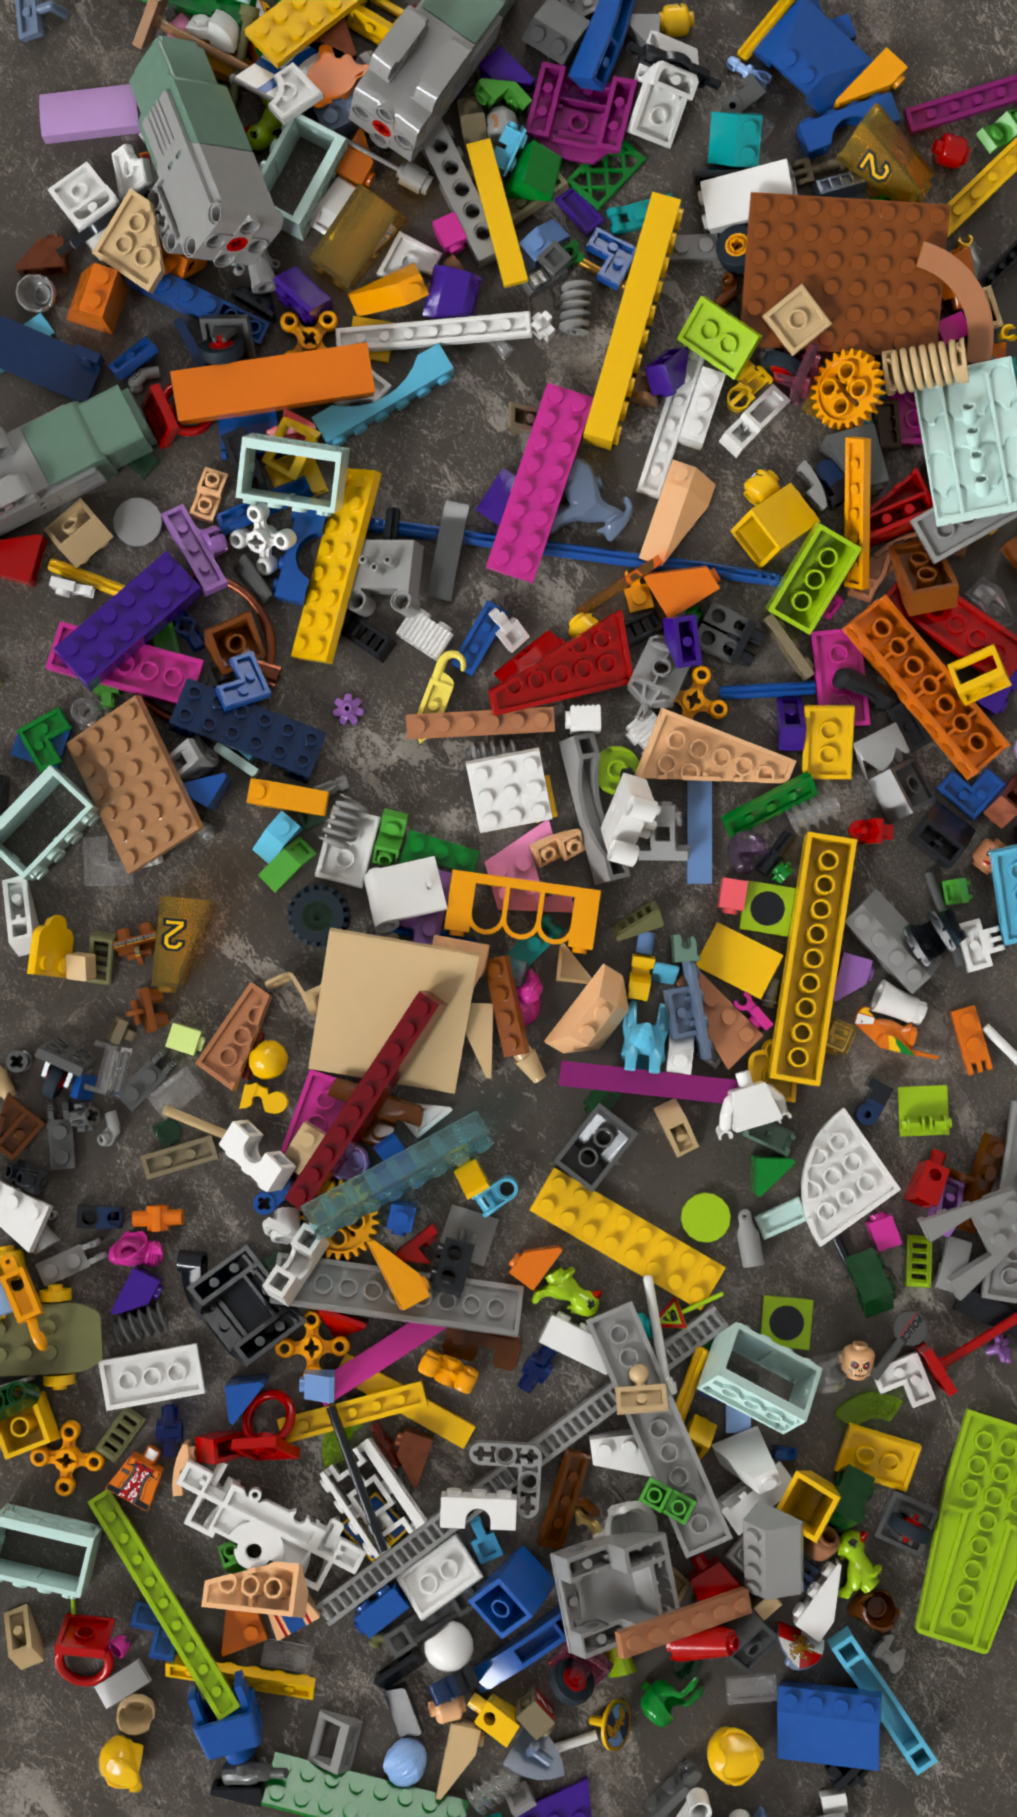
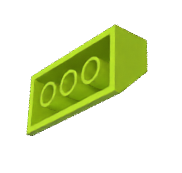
[765,521,862,635]

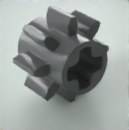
[69,1101,100,1132]

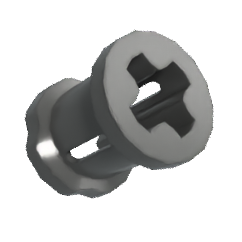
[5,1050,33,1073]

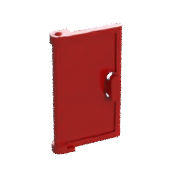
[493,630,565,682]

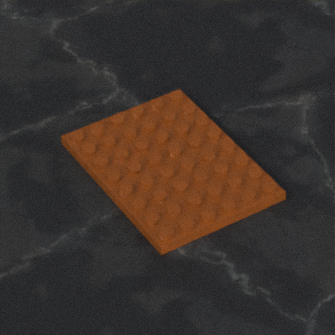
[740,192,950,358]

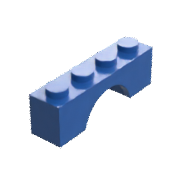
[796,92,901,159]
[272,510,327,607]

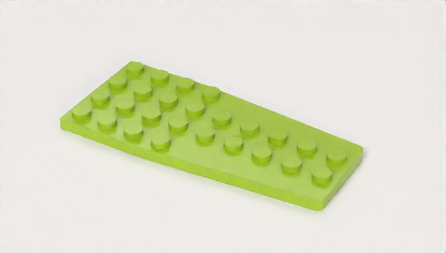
[914,1408,1017,1654]

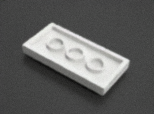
[98,1342,206,1411]

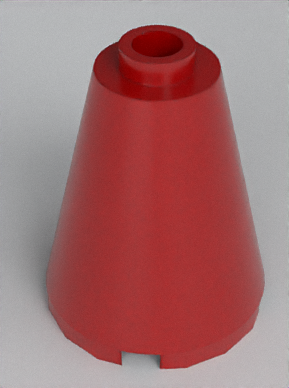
[666,1624,739,1662]

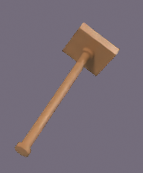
[132,0,251,72]

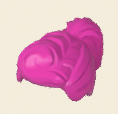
[516,969,543,1027]
[108,1231,164,1268]

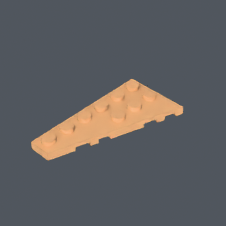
[634,708,796,784]

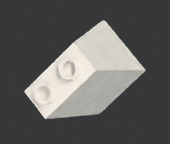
[698,158,798,236]

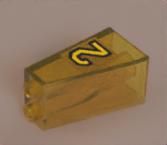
[836,103,934,203]
[309,183,409,290]
[151,896,217,993]

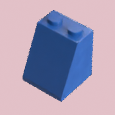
[468,1545,556,1639]

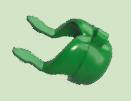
[640,1676,705,1727]

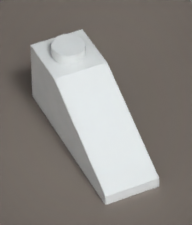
[2,876,39,957]

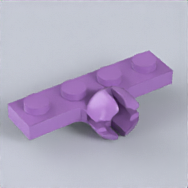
[161,504,228,596]
[399,870,452,945]

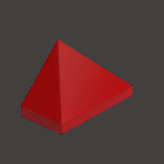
[318,1310,368,1338]

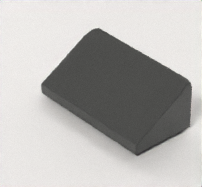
[234,554,275,607]

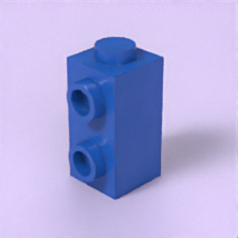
[386,1199,418,1236]
[354,1581,410,1639]

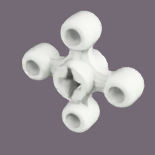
[229,502,297,576]

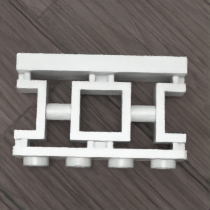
[319,1437,428,1559]

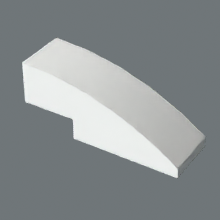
[719,384,791,458]

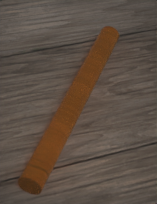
[576,555,663,614]

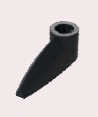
[177,1249,208,1320]

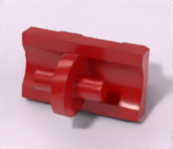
[848,818,894,845]

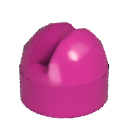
[109,1635,130,1658]

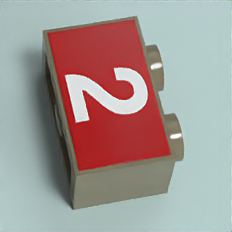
[516,1685,555,1741]

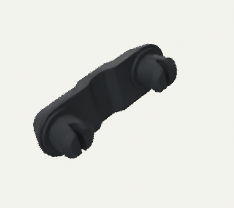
[832,668,897,711]

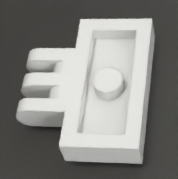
[959,918,1005,972]

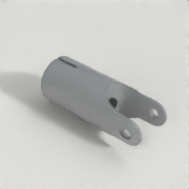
[737,1209,765,1268]

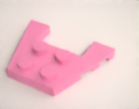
[484,820,573,913]

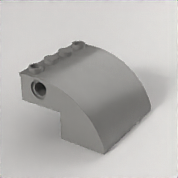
[550,1532,680,1659]

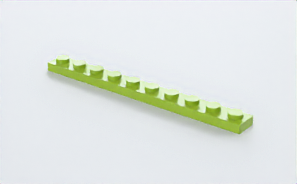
[87,1489,241,1720]

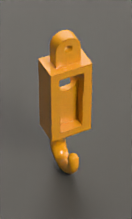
[0,1254,48,1351]

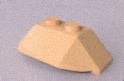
[544,963,629,1053]

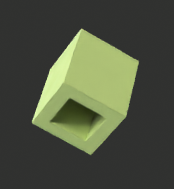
[165,1022,206,1056]

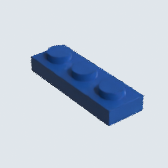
[451,600,509,677]

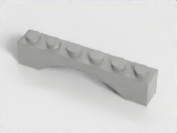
[558,732,630,885]

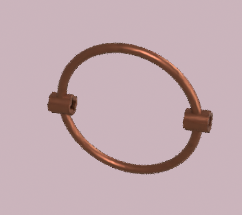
[132,572,282,722]

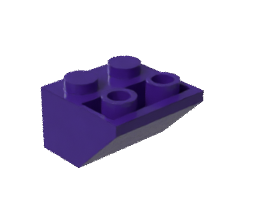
[273,266,333,327]

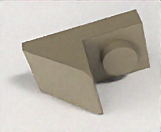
[456,97,488,151]
[508,402,539,435]

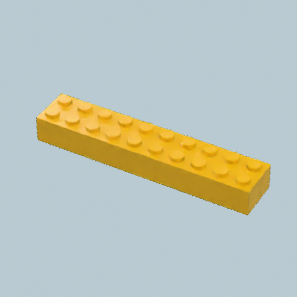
[583,192,684,451]
[767,832,857,1087]

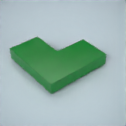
[16,706,73,774]

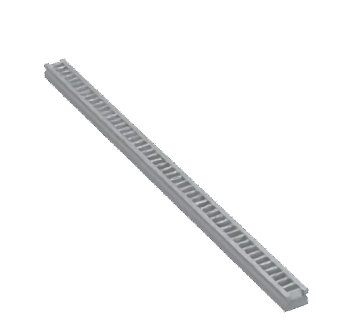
[314,1303,729,1627]

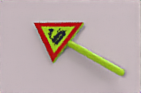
[659,1291,724,1329]

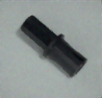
[755,830,796,877]

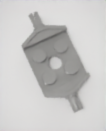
[627,635,690,722]

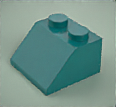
[707,111,763,167]

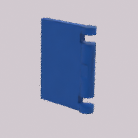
[218,411,281,460]

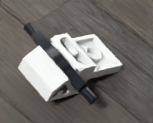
[626,30,722,149]
[47,161,150,266]

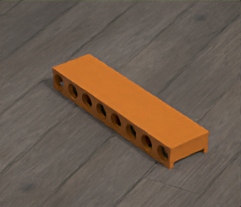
[170,342,375,425]
[842,594,1010,780]

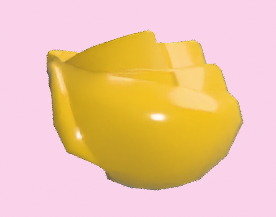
[707,1726,764,1786]
[98,1734,144,1793]

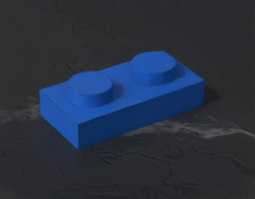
[107,336,159,381]

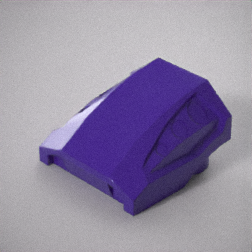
[422,265,482,319]
[475,468,516,526]

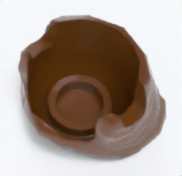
[847,1590,900,1635]

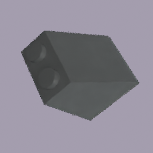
[819,423,889,498]

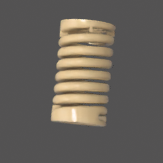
[882,337,969,396]

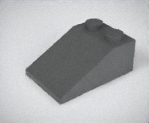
[553,1103,639,1193]

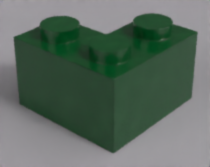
[845,1248,896,1319]
[828,1464,875,1533]

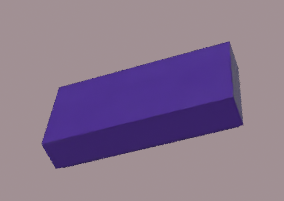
[555,187,605,238]

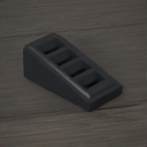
[624,608,664,648]
[340,613,397,663]
[210,1779,264,1807]

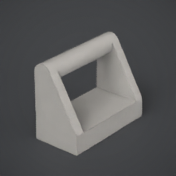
[307,1709,363,1775]

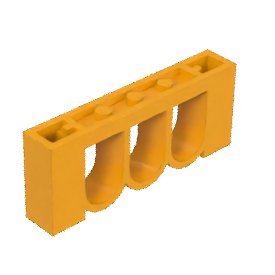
[444,870,601,954]

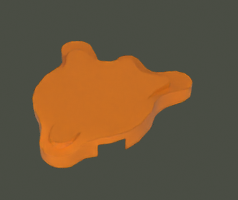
[307,44,369,108]

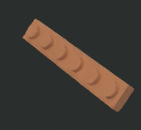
[406,707,556,740]
[615,1586,752,1659]

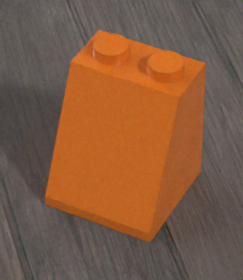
[66,263,128,335]

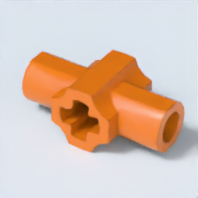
[132,1204,184,1232]

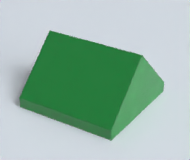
[505,140,563,202]
[751,1154,796,1198]

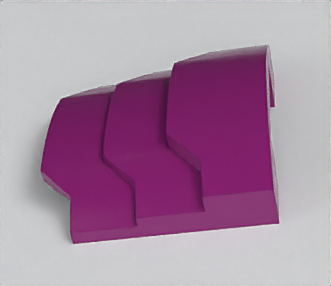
[525,61,638,165]

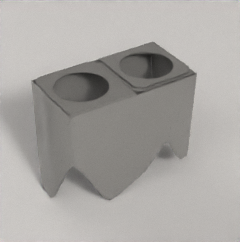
[853,722,912,780]

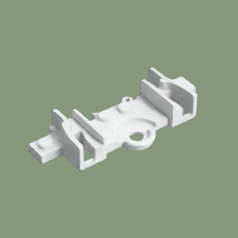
[176,1459,366,1591]

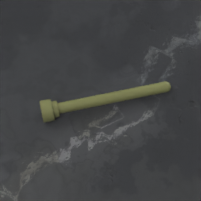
[229,4,260,109]

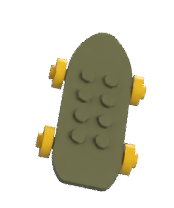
[0,1284,104,1390]

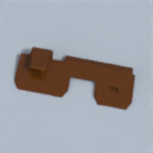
[442,1328,522,1371]

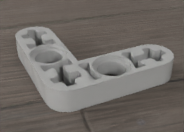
[469,1440,542,1519]

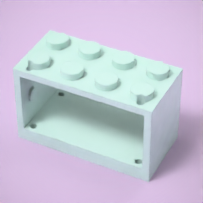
[259,114,348,241]
[236,433,350,516]
[0,765,100,881]
[697,1322,823,1434]
[0,1503,103,1600]

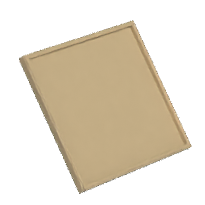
[308,927,480,1094]

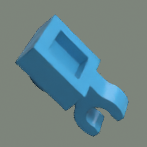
[470,1515,503,1565]

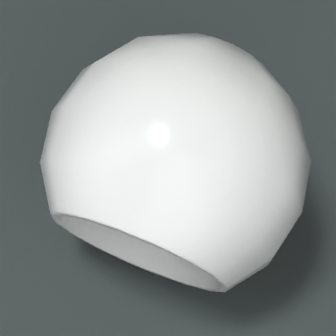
[424,1621,474,1672]

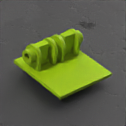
[897,1085,952,1137]

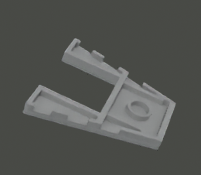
[917,1186,1017,1301]

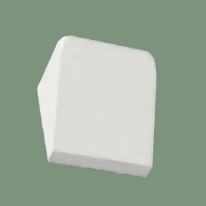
[819,1787,848,1815]

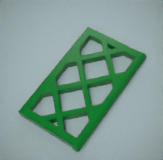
[566,140,646,211]

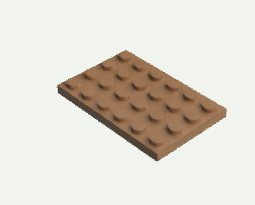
[66,695,204,874]

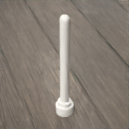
[643,1275,677,1395]

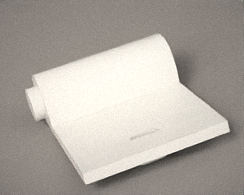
[364,856,447,933]

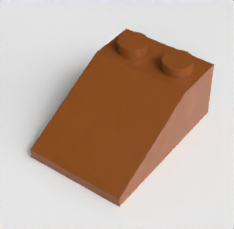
[888,540,959,617]

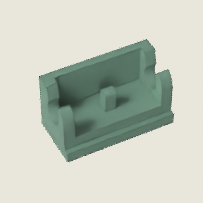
[670,934,700,963]
[740,1122,796,1157]

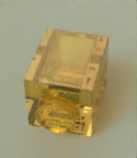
[825,1017,858,1057]

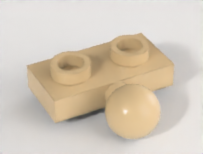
[615,1364,668,1415]

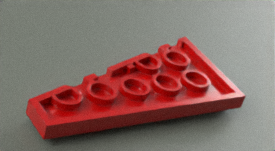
[488,609,633,716]

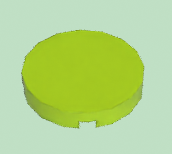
[598,746,639,795]
[681,1192,731,1243]

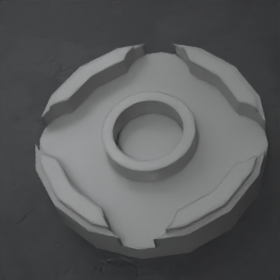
[113,498,163,547]

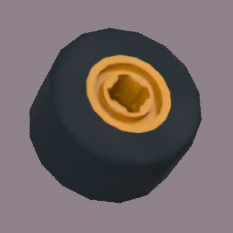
[716,225,748,275]

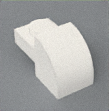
[186,9,241,53]

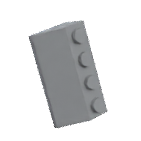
[844,888,944,994]
[743,1500,803,1600]

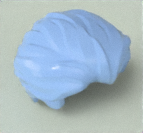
[383,1737,427,1788]

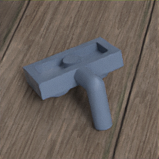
[15,0,70,42]

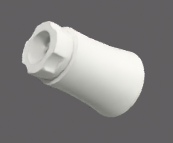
[870,979,928,1025]

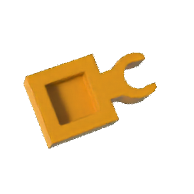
[624,568,654,614]

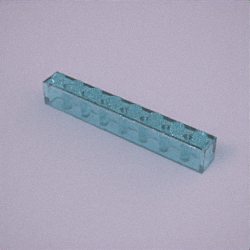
[300,1110,493,1241]

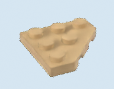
[92,188,165,294]

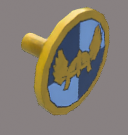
[589,1698,631,1752]

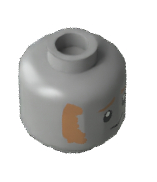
[485,106,518,147]

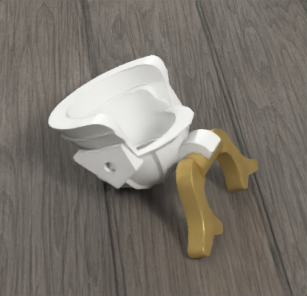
[573,1501,658,1539]

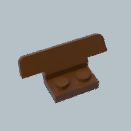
[327,1078,424,1146]

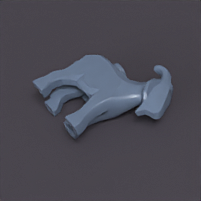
[550,458,633,542]

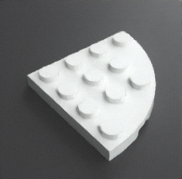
[801,1108,901,1247]

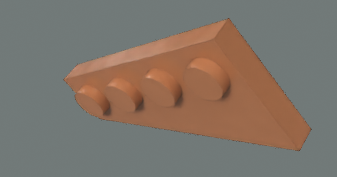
[676,972,763,1071]
[195,982,273,1092]

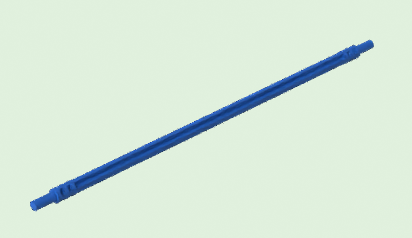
[367,517,784,587]

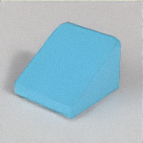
[651,962,679,985]

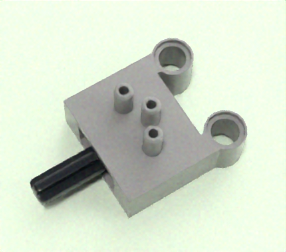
[347,507,424,618]

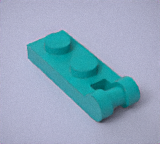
[606,193,673,236]
[506,913,565,979]

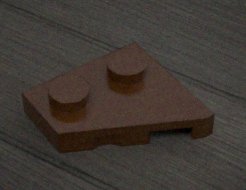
[0,1092,46,1161]

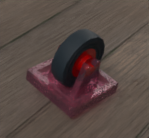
[761,342,822,406]
[547,1641,614,1706]

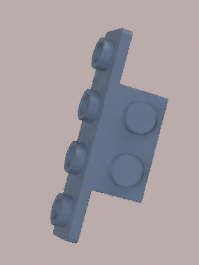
[663,961,713,1060]

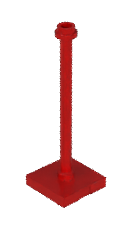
[914,1312,1017,1397]

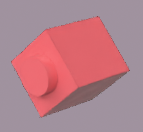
[717,877,748,915]

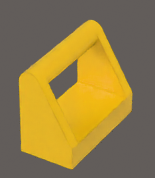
[346,0,404,45]
[262,416,322,480]
[947,644,1012,706]

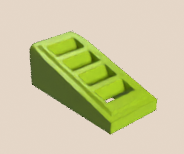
[903,1234,932,1288]

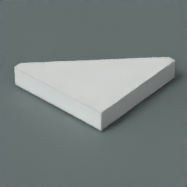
[403,1103,453,1139]

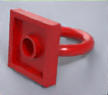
[141,383,214,450]
[231,1389,300,1461]
[54,1613,115,1687]

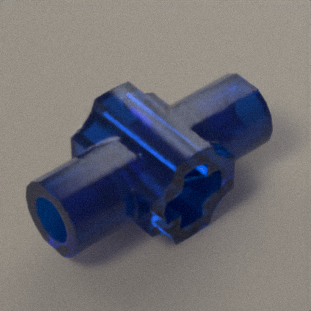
[174,610,205,653]
[517,1344,558,1393]
[155,1404,184,1457]

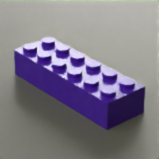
[53,551,202,692]

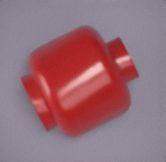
[932,133,971,170]

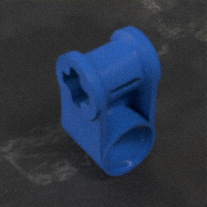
[253,1177,295,1215]

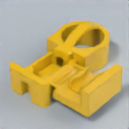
[726,360,773,413]

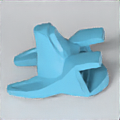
[620,1000,669,1074]

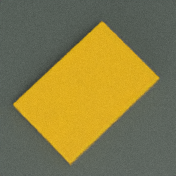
[801,705,855,779]
[696,922,784,1000]
[834,1423,922,1492]

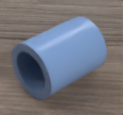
[635,932,656,955]

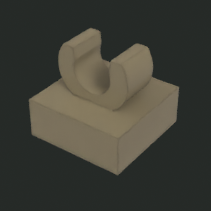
[106,1015,136,1045]

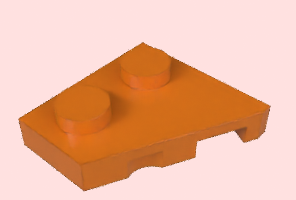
[221,1610,268,1657]

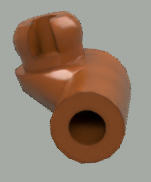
[713,272,738,308]

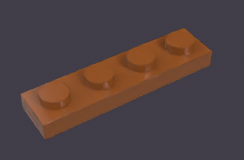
[485,955,530,1058]

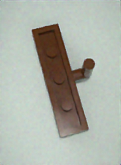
[945,1132,1006,1234]
[536,1448,600,1550]

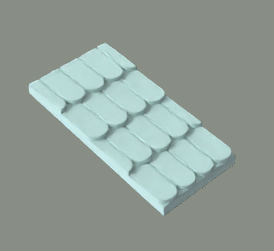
[914,356,1017,527]

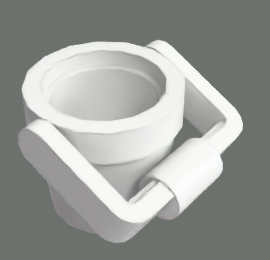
[262,1207,301,1245]

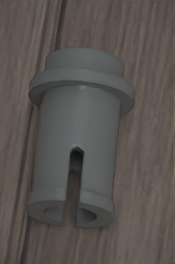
[759,978,781,1010]

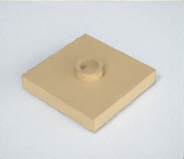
[762,284,832,356]

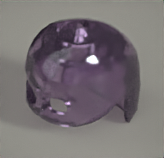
[727,830,771,875]

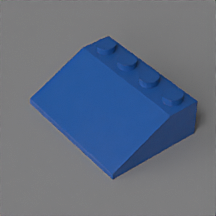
[777,1680,882,1771]

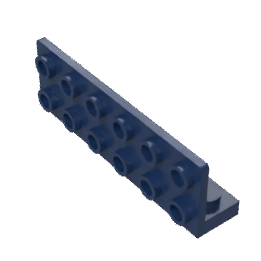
[0,315,105,403]
[168,678,326,784]

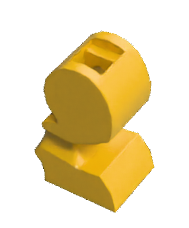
[627,953,656,1002]
[239,1082,289,1114]

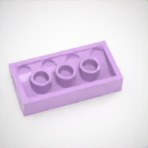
[39,84,141,144]

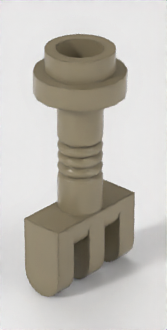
[792,151,849,187]

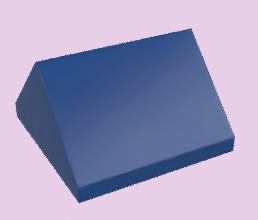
[183,773,232,811]
[225,1373,270,1425]

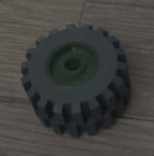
[287,884,350,947]

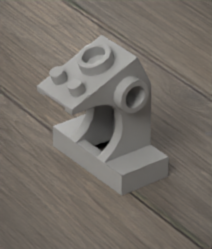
[169,734,220,781]
[639,801,691,861]

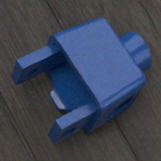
[188,1670,262,1765]

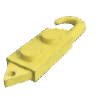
[417,650,466,744]

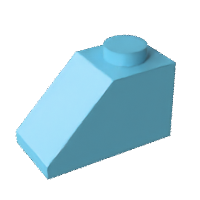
[252,811,303,864]

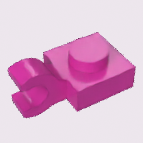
[733,992,773,1031]

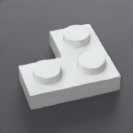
[873,1351,936,1408]

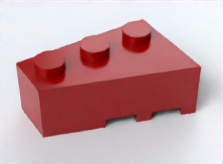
[870,467,933,547]

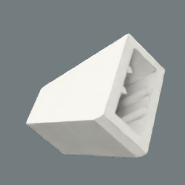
[712,1426,783,1494]

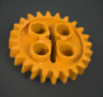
[810,348,887,431]
[300,1179,381,1260]

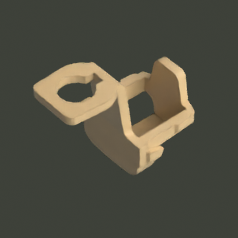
[265,972,321,1016]

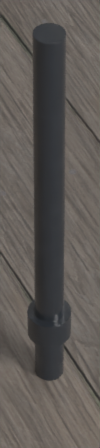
[326,1405,388,1553]

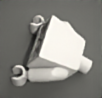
[716,1070,792,1140]

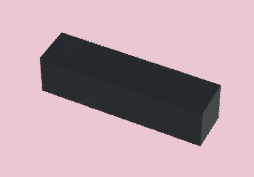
[978,240,1017,288]

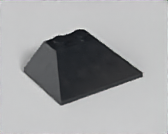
[186,1244,307,1367]

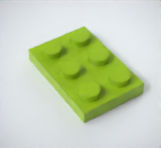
[677,296,763,380]

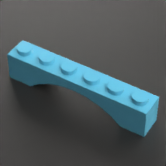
[311,343,454,446]
[827,1626,938,1776]

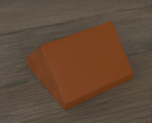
[205,611,266,676]

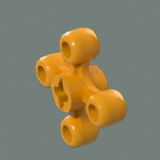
[280,310,338,355]
[675,665,728,720]
[275,1309,350,1377]
[418,1349,479,1394]
[30,1420,106,1497]

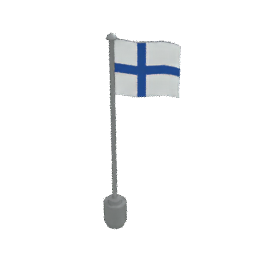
[229,46,434,195]

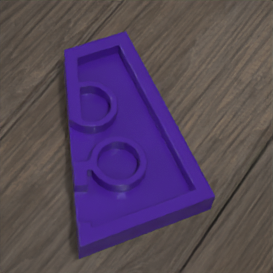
[518,1775,592,1817]

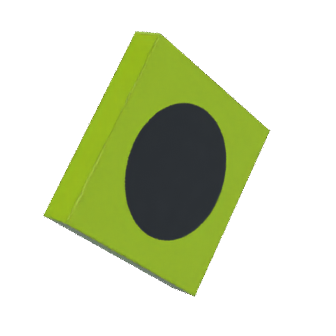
[739,880,796,937]
[760,1295,814,1350]

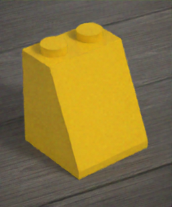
[730,483,821,569]
[777,1470,841,1543]

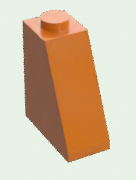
[643,565,721,617]

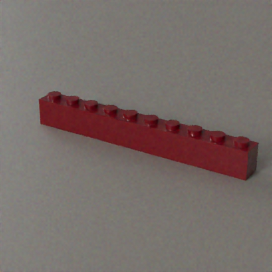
[284,991,448,1213]

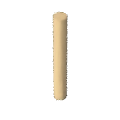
[162,1105,227,1139]

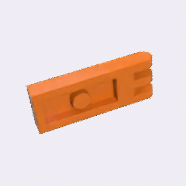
[950,1005,993,1076]

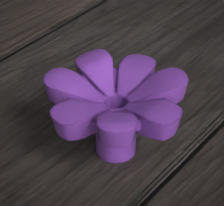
[333,693,365,725]
[986,1333,1012,1363]

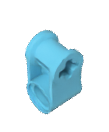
[472,1175,519,1218]

